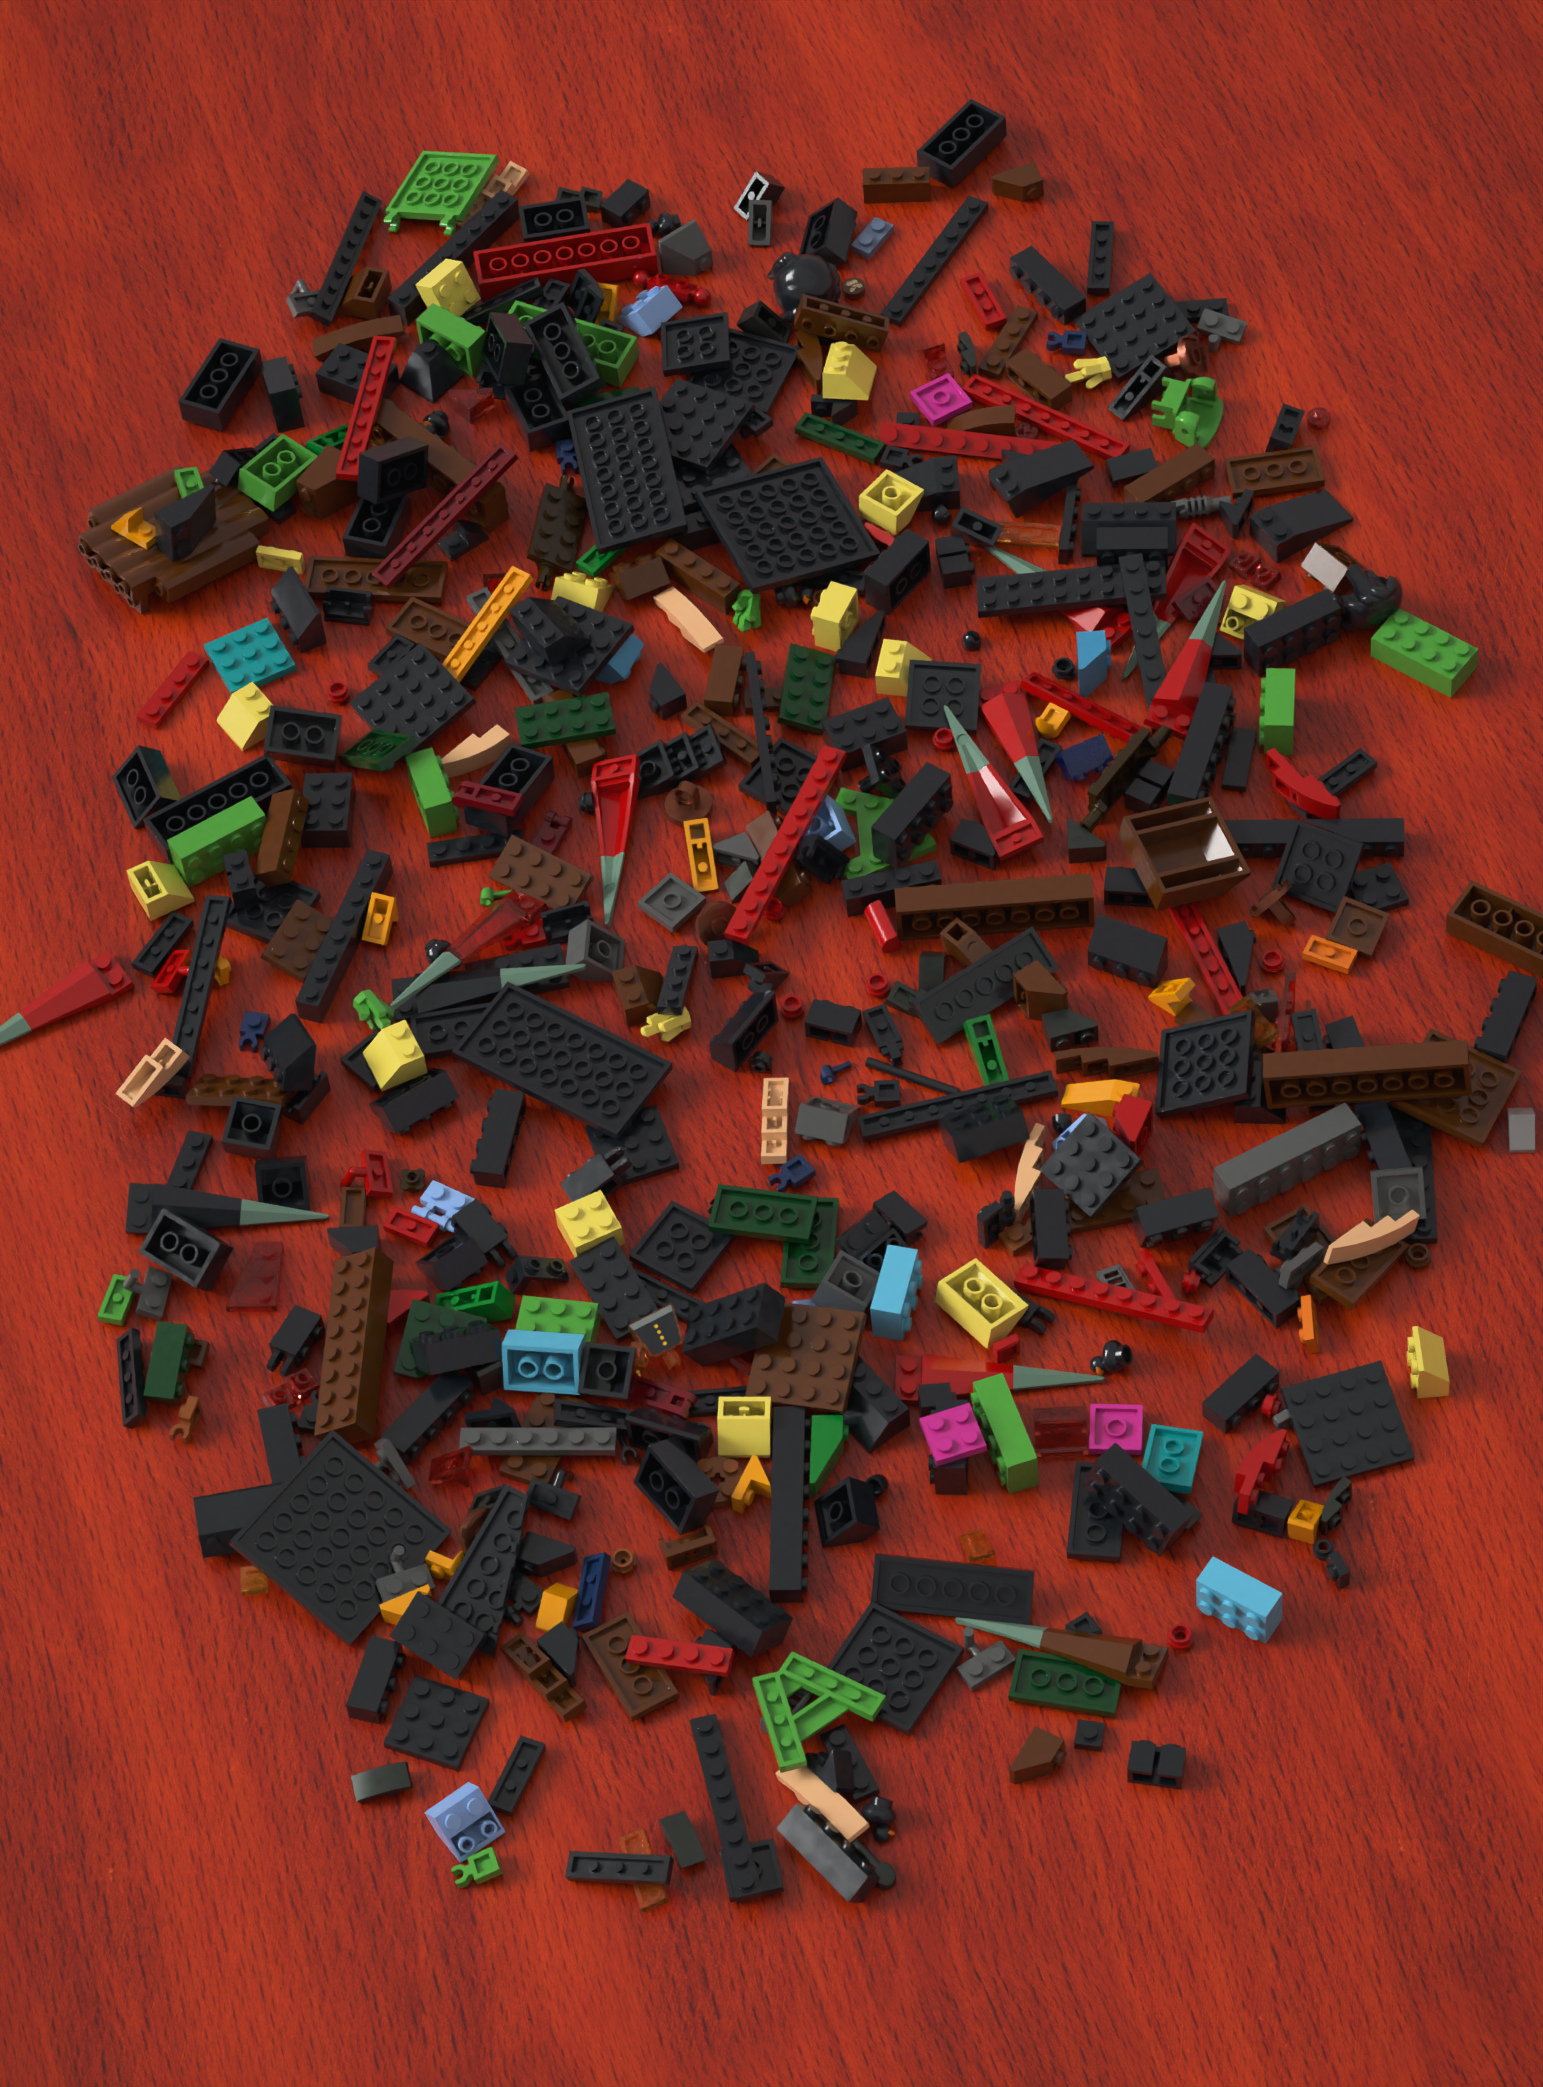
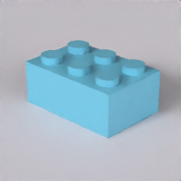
[870,1245,924,1341]
[502,1329,585,1395]
[1196,1557,1283,1644]

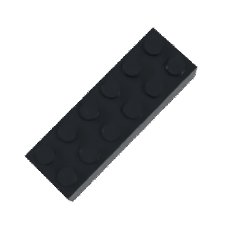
[1167,682,1236,806]
[143,753,293,865]

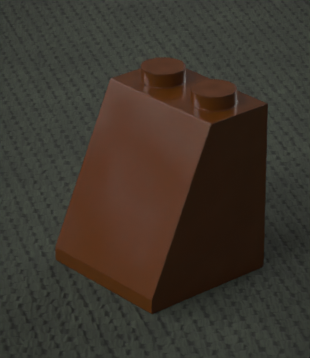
[296,445,361,520]

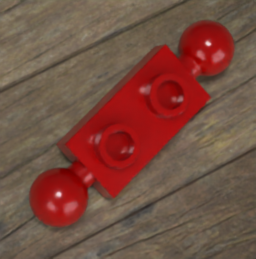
[633,270,711,306]

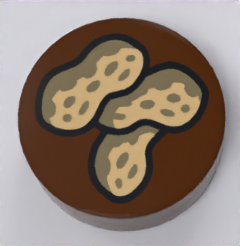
[842,277,865,299]

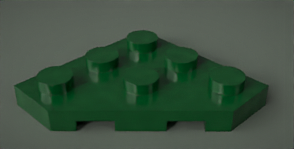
[393,1299,487,1380]

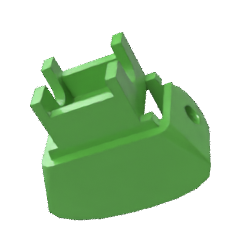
[1152,377,1223,449]

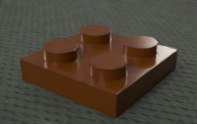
[1325,896,1390,959]

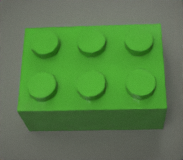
[416,303,486,379]
[238,434,318,512]
[1259,668,1295,756]
[405,747,460,838]
[515,1295,601,1343]

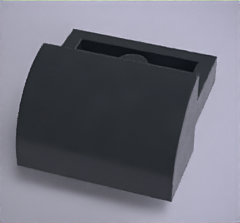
[835,1209,909,1272]

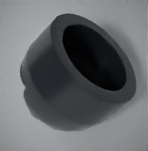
[931,504,952,525]
[962,630,981,651]
[1052,1113,1072,1134]
[866,1474,889,1497]

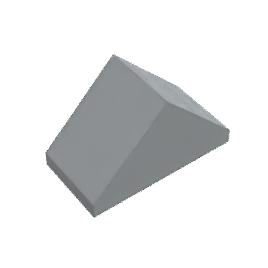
[1507,1108,1535,1153]

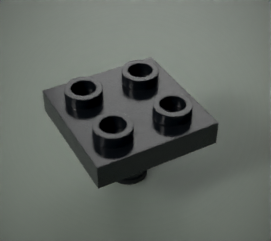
[858,743,906,799]

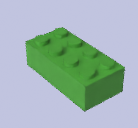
[1371,608,1478,698]
[167,796,266,888]
[970,1373,1039,1494]

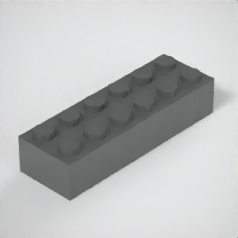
[1214,1103,1361,1218]

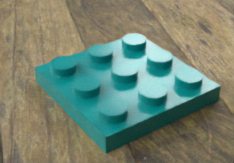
[204,618,297,695]

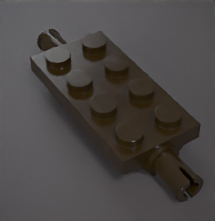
[526,475,587,591]
[1080,725,1172,833]

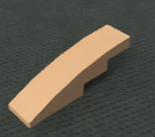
[456,161,530,227]
[653,586,724,653]
[761,1078,789,1164]
[1014,1123,1046,1223]
[1324,1209,1420,1265]
[775,1767,870,1843]

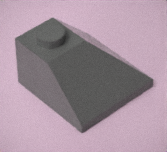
[658,219,713,276]

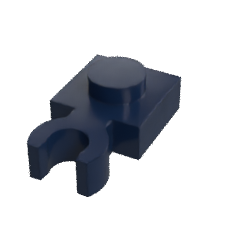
[1046,330,1087,355]
[556,439,579,475]
[239,1011,271,1053]
[768,1154,816,1192]

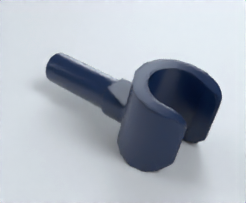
[820,1061,852,1085]

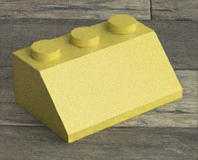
[822,342,877,400]
[935,1258,1028,1349]

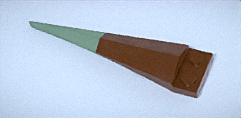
[955,1617,1169,1690]

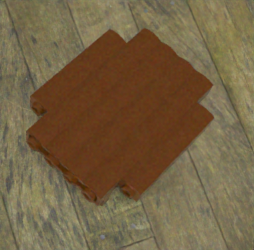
[78,465,269,614]

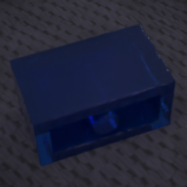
[1054,733,1114,782]

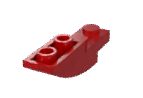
[1266,748,1341,819]
[1234,1429,1290,1515]

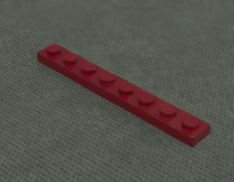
[371,442,518,590]

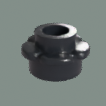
[1052,657,1075,680]
[578,791,595,815]
[749,1051,773,1073]

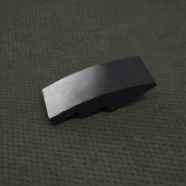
[636,724,728,801]

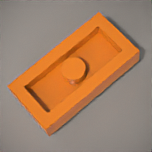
[1302,935,1358,974]
[1297,1295,1320,1353]

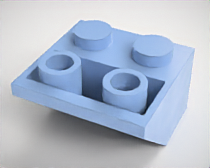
[617,285,683,337]
[424,1782,505,1863]

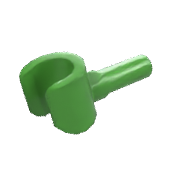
[480,887,514,907]

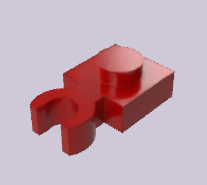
[502,920,547,951]

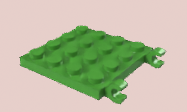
[384,151,500,236]

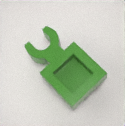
[451,1847,503,1888]

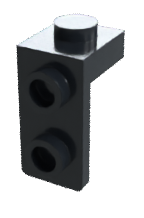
[506,1256,569,1295]

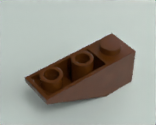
[940,917,992,967]

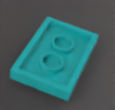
[1142,1424,1204,1494]

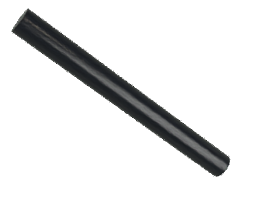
[865,1057,960,1095]

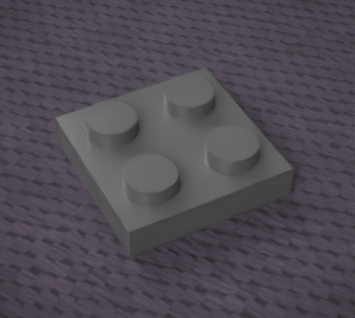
[637,872,707,933]
[1370,1166,1426,1223]

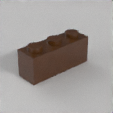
[863,166,931,203]
[1005,348,1072,411]
[704,644,747,717]

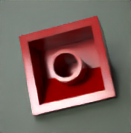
[1112,1094,1153,1158]

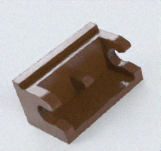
[658,1523,718,1570]

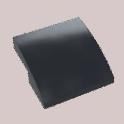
[565,268,605,324]

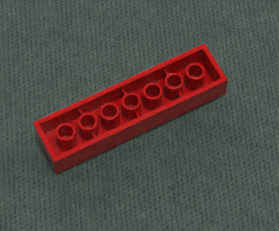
[473,223,658,302]

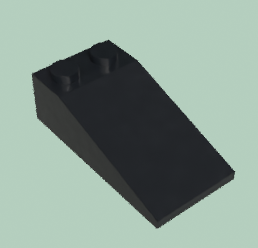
[987,440,1094,519]
[1250,489,1353,563]

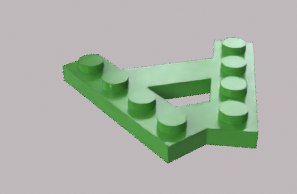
[836,788,937,880]
[752,1651,886,1773]

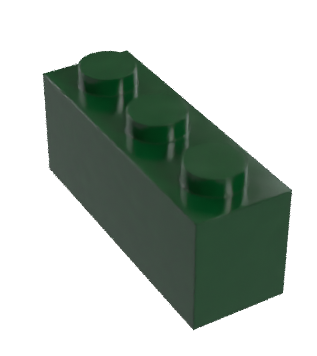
[143,1321,195,1405]

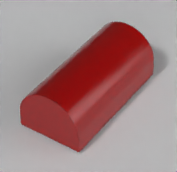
[864,900,901,953]

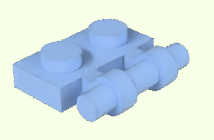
[411,1180,475,1233]

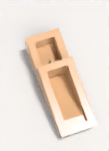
[441,724,511,778]
[115,1038,190,1108]

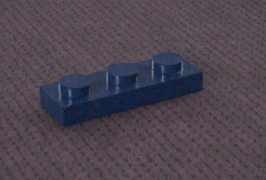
[572,1552,611,1632]

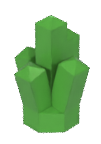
[732,589,761,633]
[353,989,395,1030]

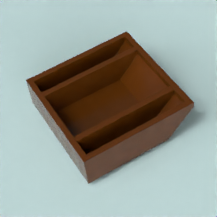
[1118,796,1251,911]

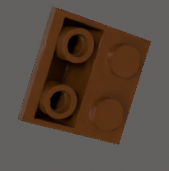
[335,266,392,320]
[607,553,670,600]
[1013,960,1069,1021]

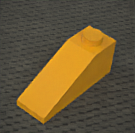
[683,818,719,893]
[1061,1079,1140,1118]

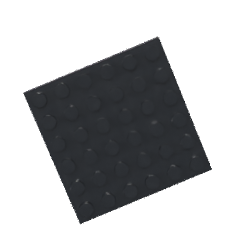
[695,457,880,594]
[229,1430,452,1647]

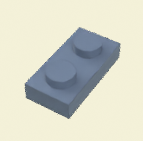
[851,217,894,259]

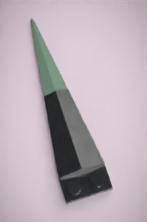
[391,964,587,1024]
[125,1183,329,1235]

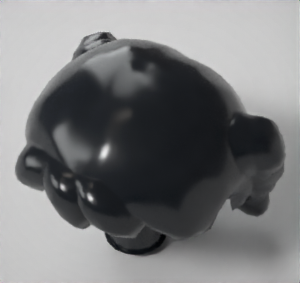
[767,252,841,323]
[1329,564,1403,632]

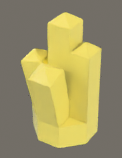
[1064,356,1112,390]
[641,1006,691,1042]

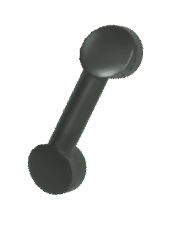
[842,1836,896,1890]

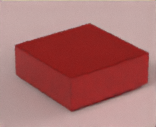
[993,1333,1020,1363]

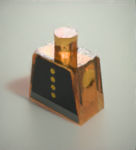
[628,1303,684,1370]

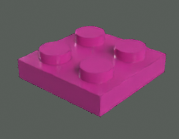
[909,373,973,427]
[919,1403,987,1466]
[1089,1404,1143,1455]

